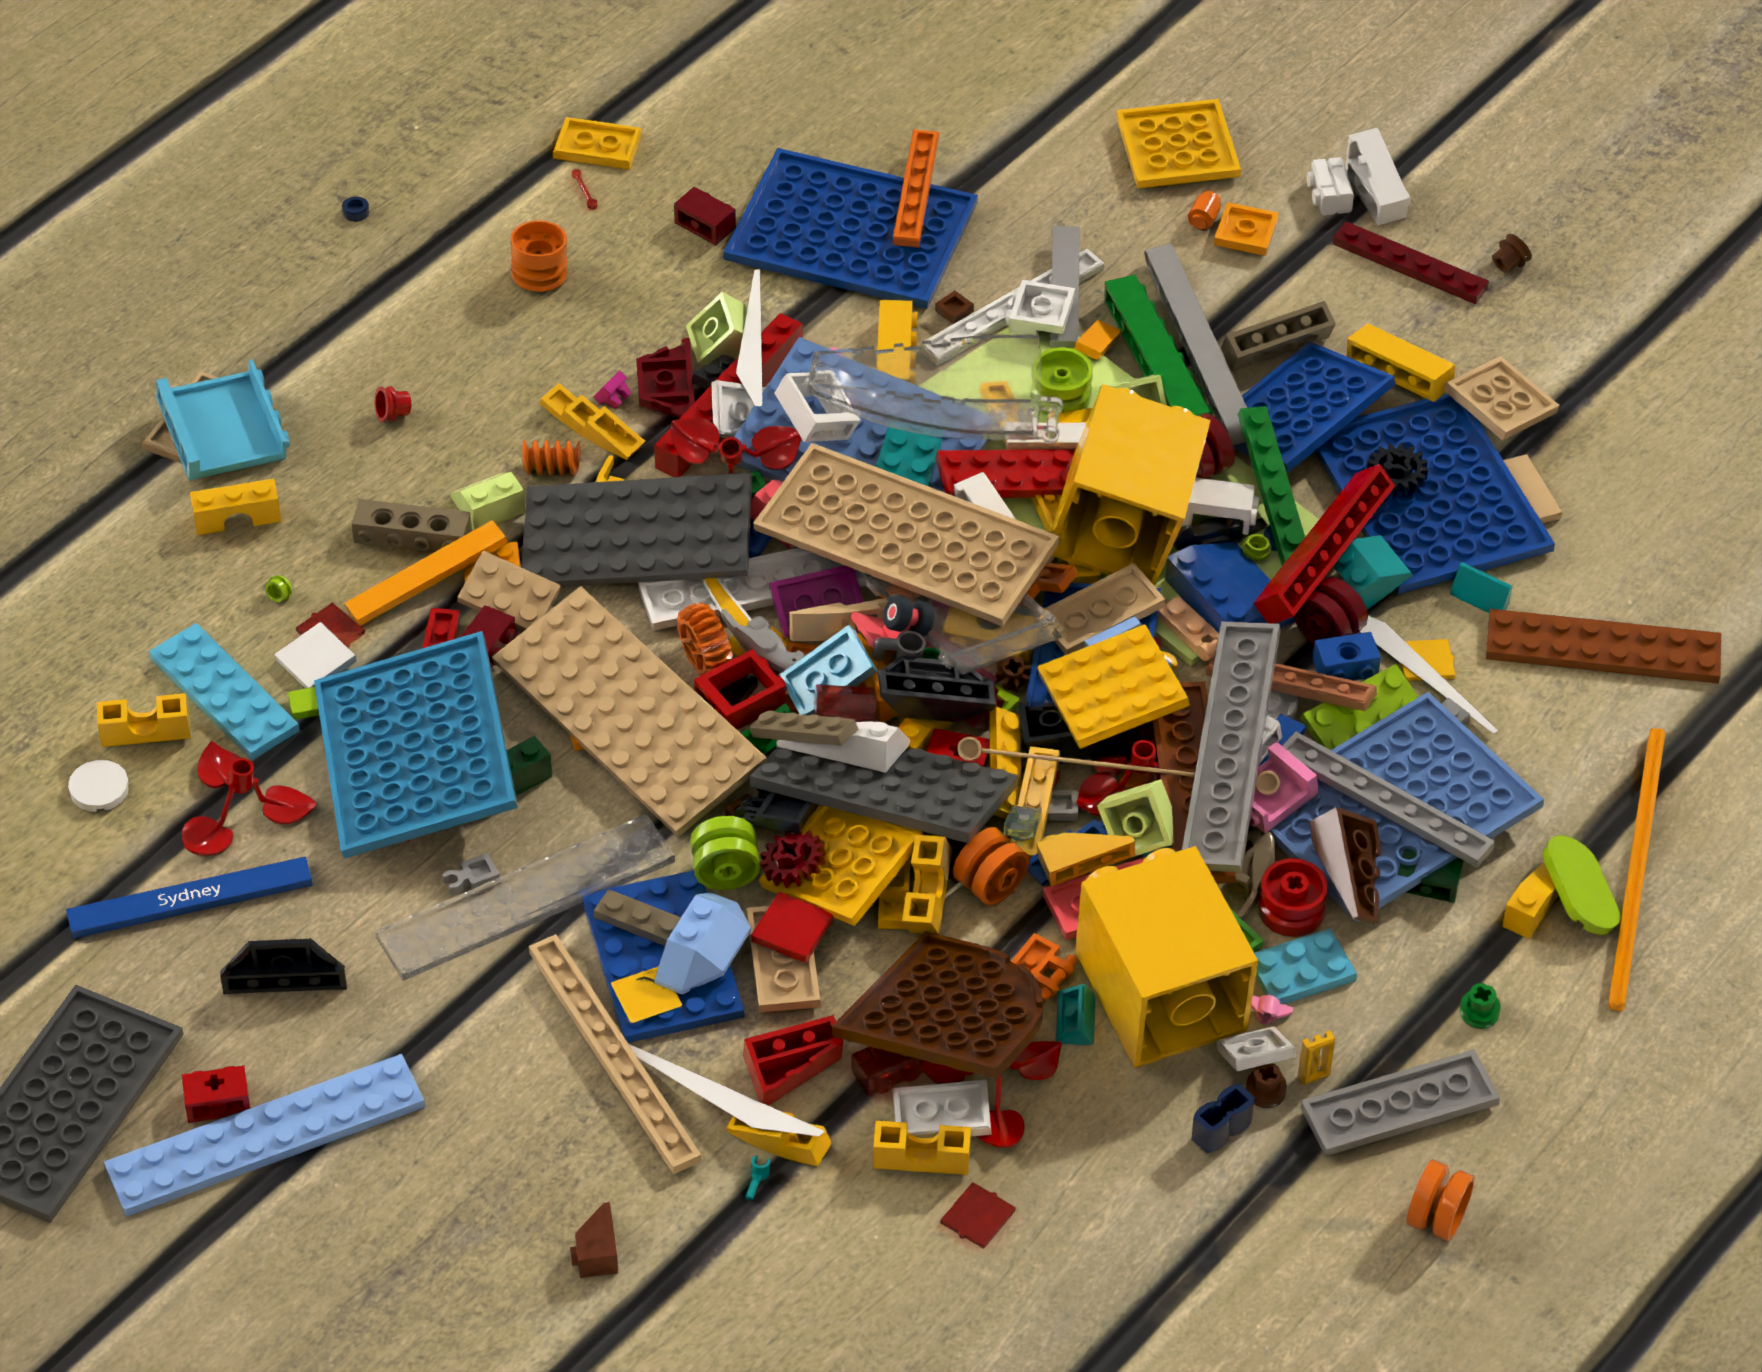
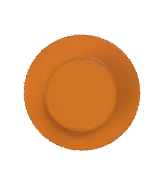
[1188,191,1221,230]

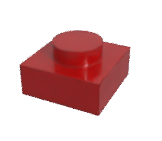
[1091,755,1127,776]

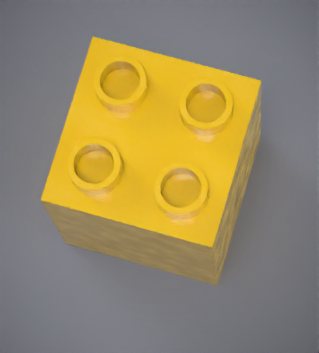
[1051,384,1211,586]
[1075,846,1258,1068]

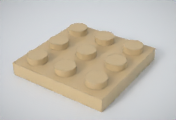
[1444,356,1560,441]

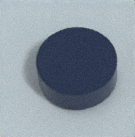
[342,196,369,222]

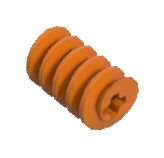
[522,440,581,476]

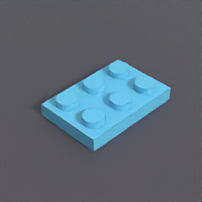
[779,625,877,715]
[1254,928,1357,1004]

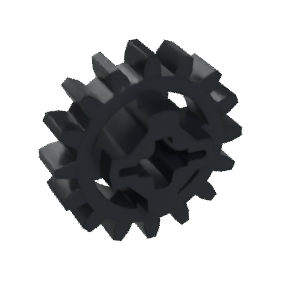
[1367,443,1429,496]

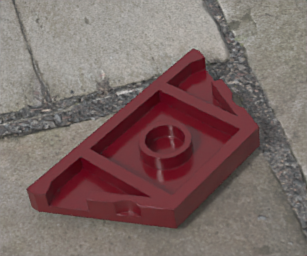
[636,338,695,418]

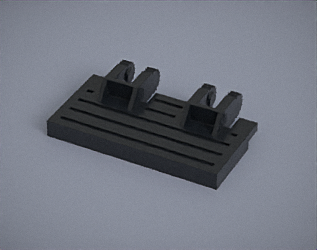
[734,788,818,834]

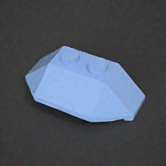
[654,892,751,994]

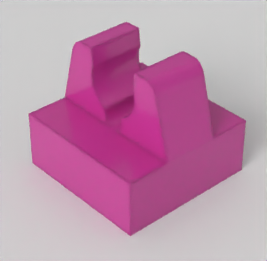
[593,370,631,409]

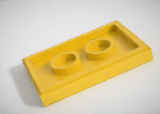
[553,117,642,170]

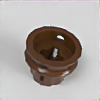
[1492,233,1532,273]
[1246,1063,1287,1108]

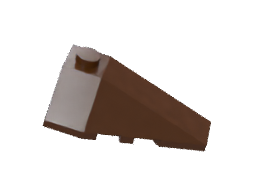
[1309,807,1381,925]

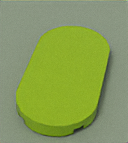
[1542,835,1620,935]

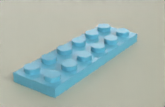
[149,623,300,760]

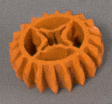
[676,602,733,676]

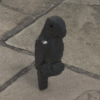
[1173,517,1267,551]

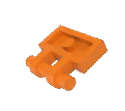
[1011,933,1078,1004]

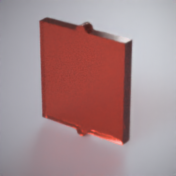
[296,603,365,648]
[940,1182,1016,1249]

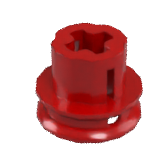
[374,386,412,422]

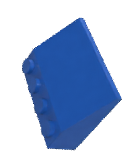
[1165,542,1295,633]

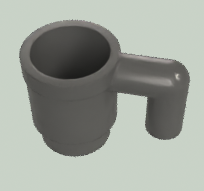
[872,631,926,661]

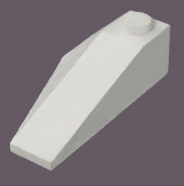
[777,721,910,773]

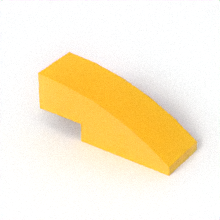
[726,1112,831,1167]

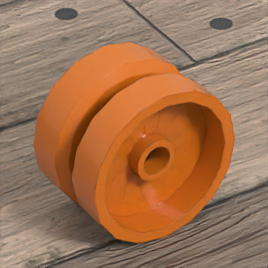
[953,827,1030,906]
[1406,1159,1475,1242]

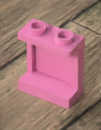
[1249,741,1319,833]

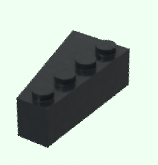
[1018,702,1144,763]

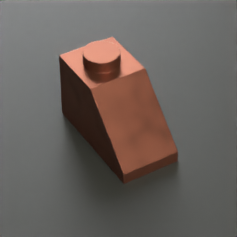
[570,1202,618,1278]

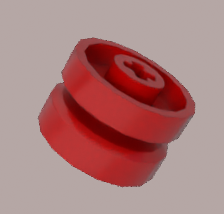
[1259,858,1328,937]

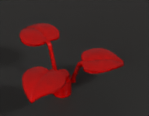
[671,418,802,503]
[1076,723,1159,816]
[182,741,317,856]
[919,1041,1062,1148]

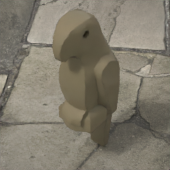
[1227,829,1275,921]

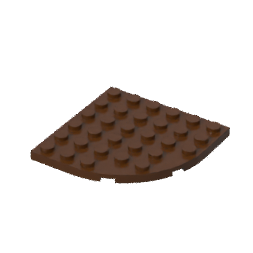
[832,931,1043,1079]

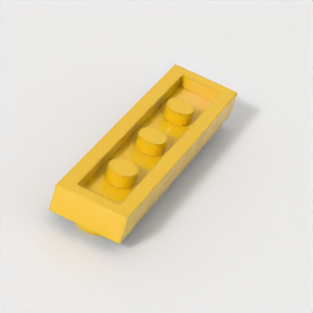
[989,707,1022,822]
[1010,746,1060,858]

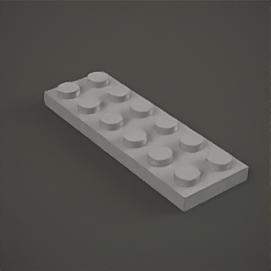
[1300,1049,1500,1157]

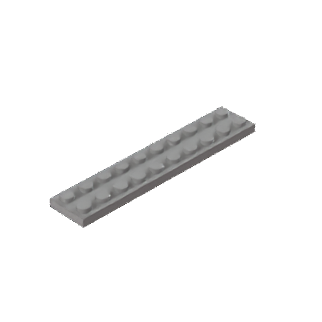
[1182,621,1281,872]

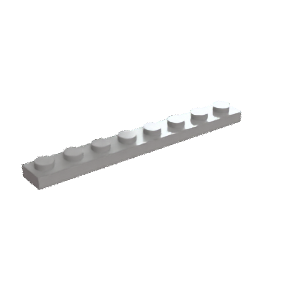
[1283,732,1495,868]

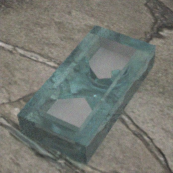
[1004,806,1042,841]

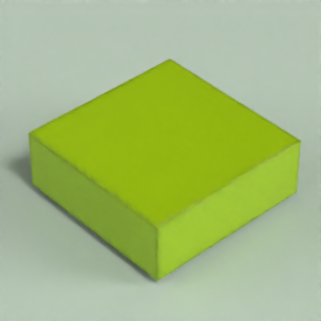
[288,687,319,720]

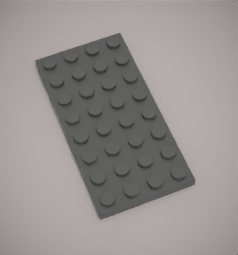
[521,473,752,587]
[750,747,1018,843]
[0,985,184,1223]

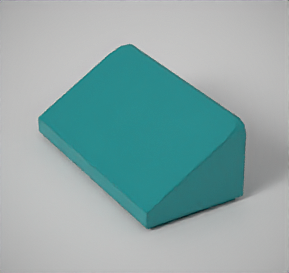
[1450,562,1512,613]
[1056,983,1096,1045]

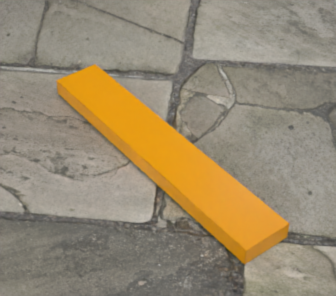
[344,520,508,626]

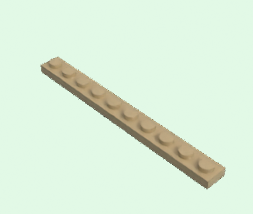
[529,934,702,1175]

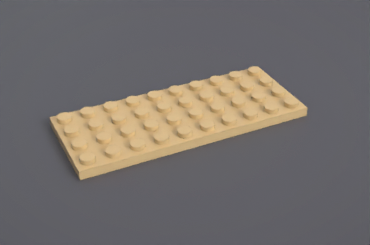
[753,443,1060,626]
[492,586,767,837]

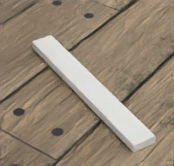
[920,249,1104,365]

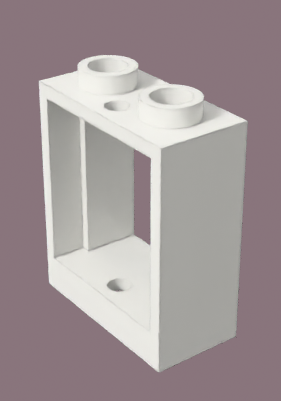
[774,372,861,442]

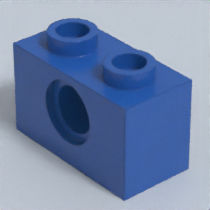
[1312,632,1381,681]

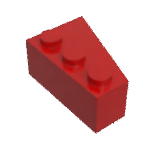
[743,1015,844,1106]

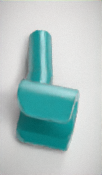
[745,1155,770,1201]

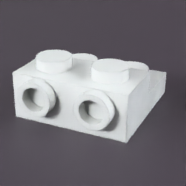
[1006,280,1075,338]

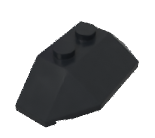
[878,656,996,723]
[220,938,347,994]

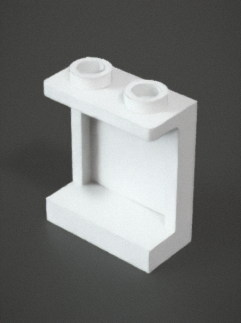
[1181,478,1259,535]

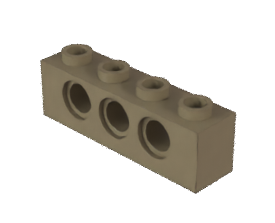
[1221,301,1336,371]
[352,499,472,552]

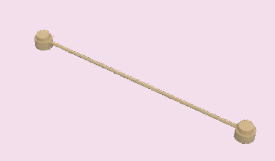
[958,737,1280,795]

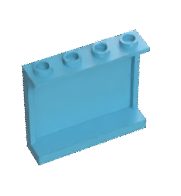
[156,359,290,481]

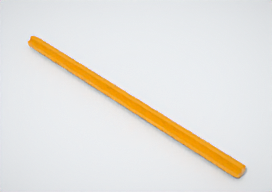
[1608,727,1665,1012]

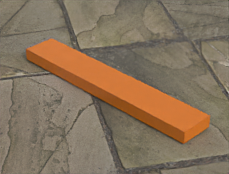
[893,129,939,248]

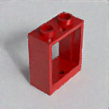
[694,649,787,730]

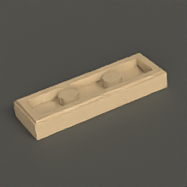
[1503,454,1562,524]

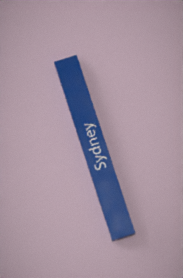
[66,856,313,939]

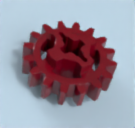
[760,831,826,888]

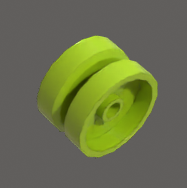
[1031,347,1093,416]
[690,816,760,890]

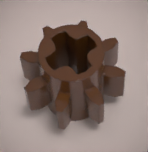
[995,655,1031,693]

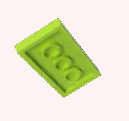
[1300,664,1418,750]

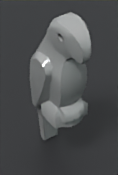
[721,609,805,673]

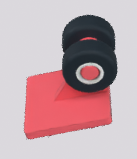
[851,595,935,652]

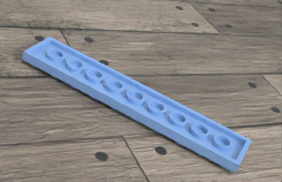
[104,1054,425,1217]

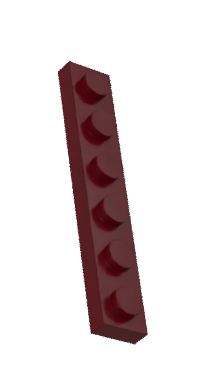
[1332,221,1489,304]

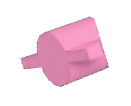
[1251,995,1293,1025]

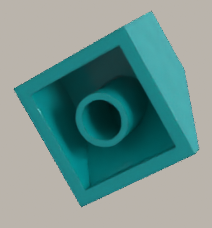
[1333,535,1413,610]

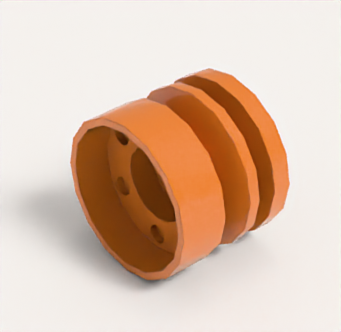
[510,220,568,292]

